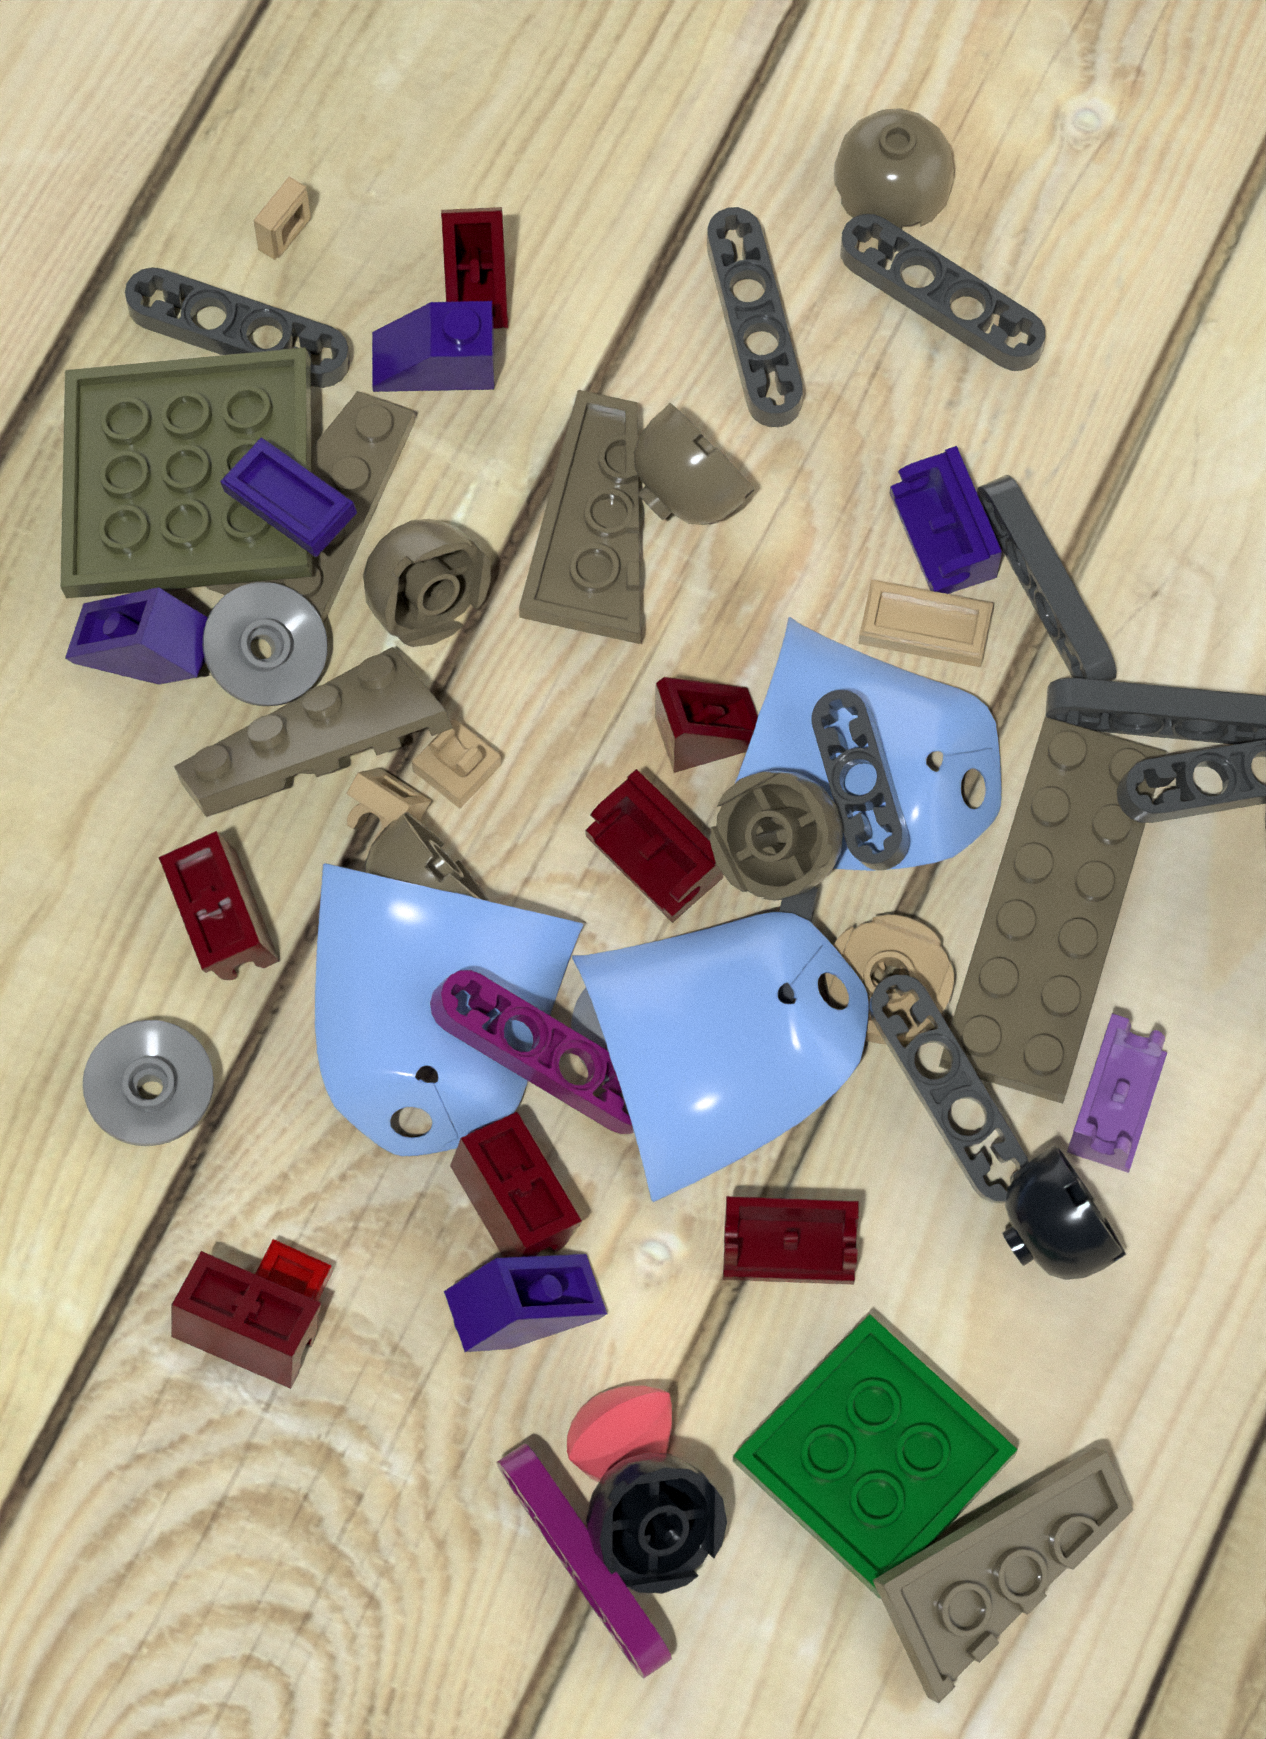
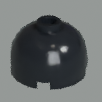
[1002,1145,1126,1280]
[586,1452,727,1594]

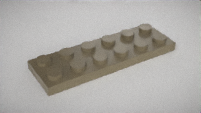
[939,717,1166,1104]

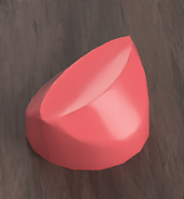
[567,1385,672,1482]

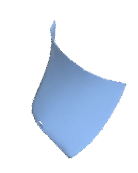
[735,617,1001,871]
[315,863,583,1156]
[572,912,869,1202]

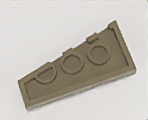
[519,390,641,644]
[207,391,415,624]
[174,647,452,817]
[873,1448,1133,1703]

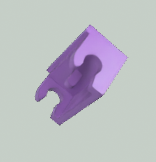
[1067,1013,1167,1173]

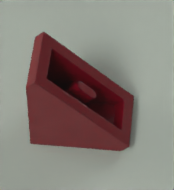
[441,207,508,329]
[655,677,758,773]

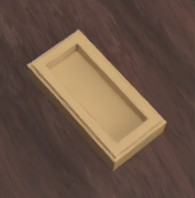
[858,579,993,668]

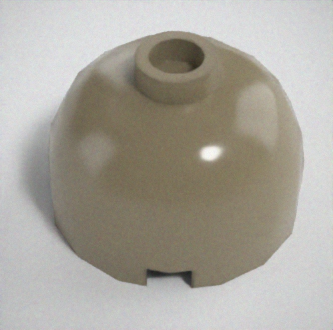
[834,108,954,229]
[634,403,754,525]
[363,519,491,647]
[710,770,843,901]
[365,812,489,901]

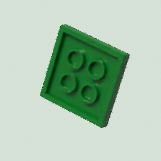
[732,1314,1018,1599]

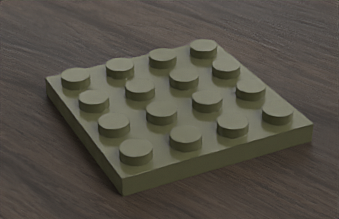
[60,347,312,599]

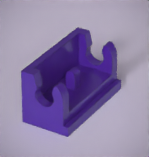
[889,446,1002,594]

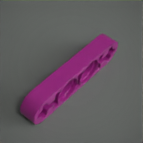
[430,970,634,1134]
[496,1443,672,1679]

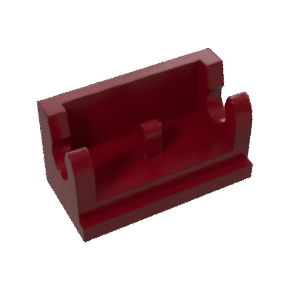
[585,769,723,923]
[159,831,279,980]
[450,1112,582,1258]
[723,1196,859,1285]
[171,1251,321,1389]

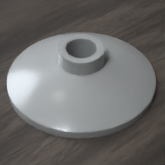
[202,582,327,706]
[83,1020,214,1146]

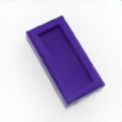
[220,437,357,557]

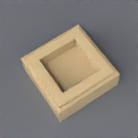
[253,176,311,260]

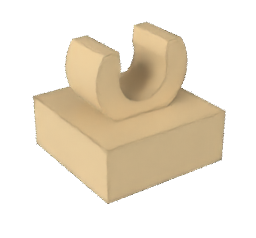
[412,718,502,809]
[346,768,431,840]

